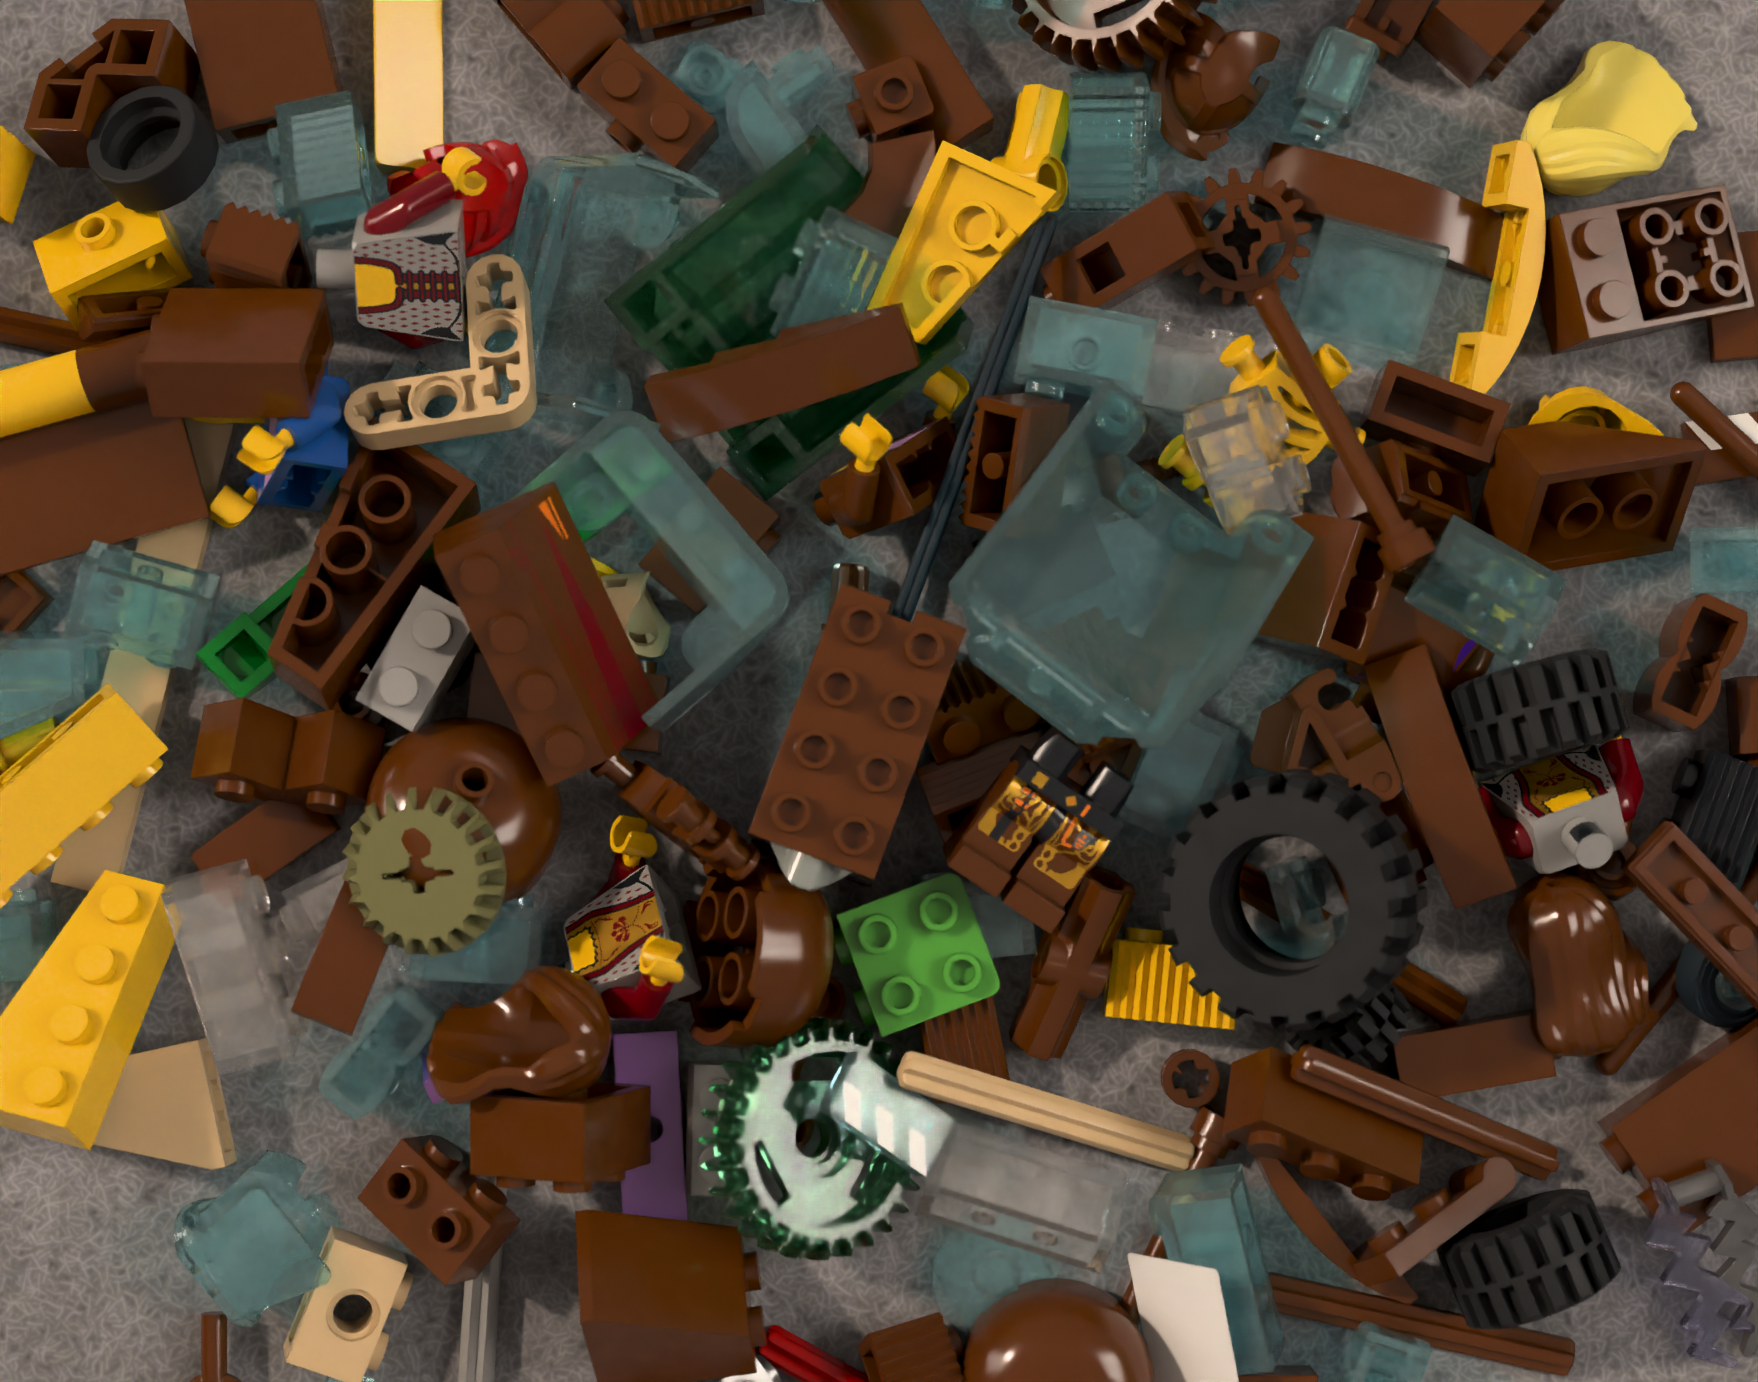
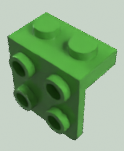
[833,873,1000,1037]

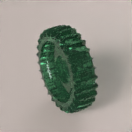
[698,1017,931,1261]

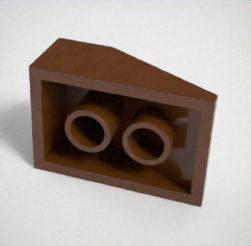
[1472,421,1707,578]

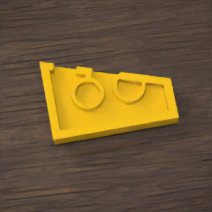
[867,140,1062,345]

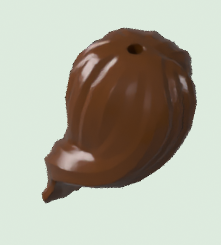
[1507,872,1659,1057]
[426,965,612,1105]

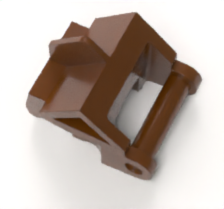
[1249,668,1402,802]

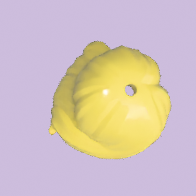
[1521,40,1697,198]

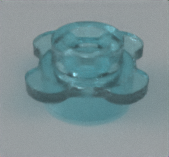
[669,39,743,114]

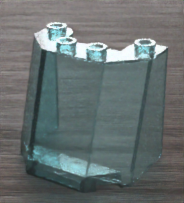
[948,377,1315,749]

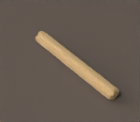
[896,1051,1195,1172]

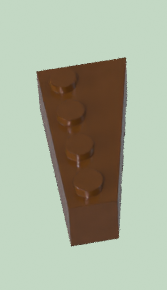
[267,417,481,710]

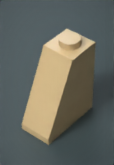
[93,1036,237,1170]

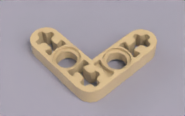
[344,254,537,450]

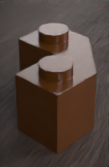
[24,18,200,168]
[190,697,386,815]

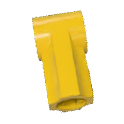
[990,84,1075,212]

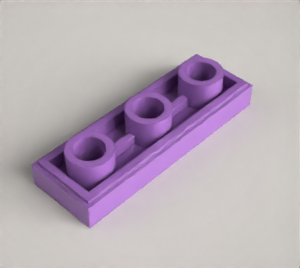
[613,1029,689,1221]

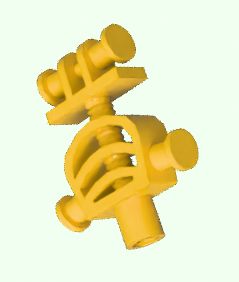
[1158,335,1366,527]

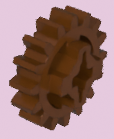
[1181,168,1312,306]

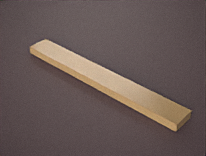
[50,417,238,891]

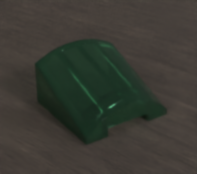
[603,124,974,501]

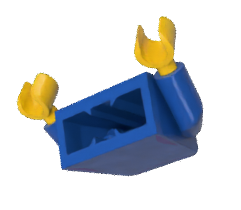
[209,361,350,529]

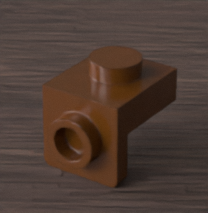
[1344,0,1435,61]
[845,55,934,142]

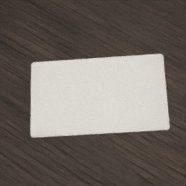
[1128,1253,1239,1382]

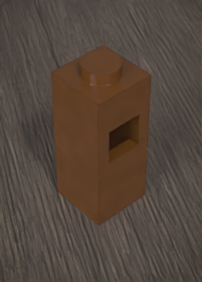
[1040,191,1216,324]
[1385,1009,1562,1097]

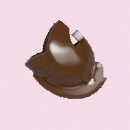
[1150,11,1280,162]

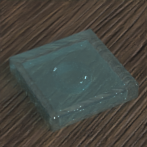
[1293,214,1450,368]

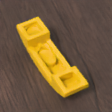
[1449,140,1546,394]

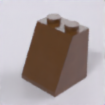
[575,1209,767,1382]

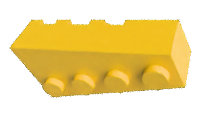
[0,870,186,1151]

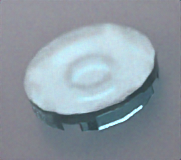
[932,1210,1059,1333]

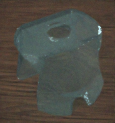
[174,1150,341,1327]

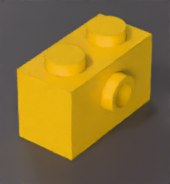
[33,201,193,332]

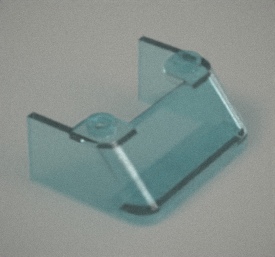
[485,153,721,436]
[509,410,790,732]

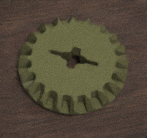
[342,787,507,958]

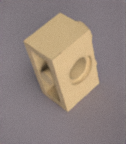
[283,1226,413,1382]

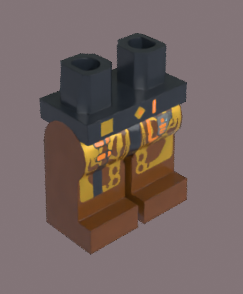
[942,726,1134,934]

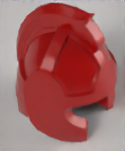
[387,139,529,258]

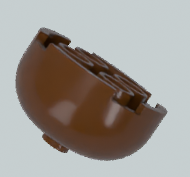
[363,717,562,904]
[678,853,834,1050]
[960,1278,1155,1382]

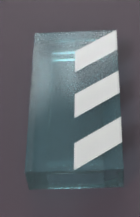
[817,1052,955,1177]

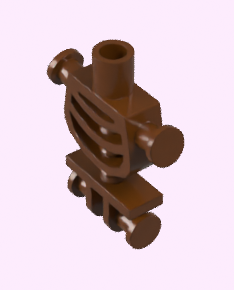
[590,748,760,881]

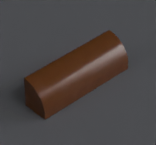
[822,0,994,154]

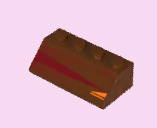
[433,481,662,787]

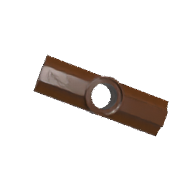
[1009,866,1136,1061]

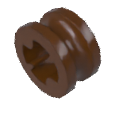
[1161,1049,1220,1108]

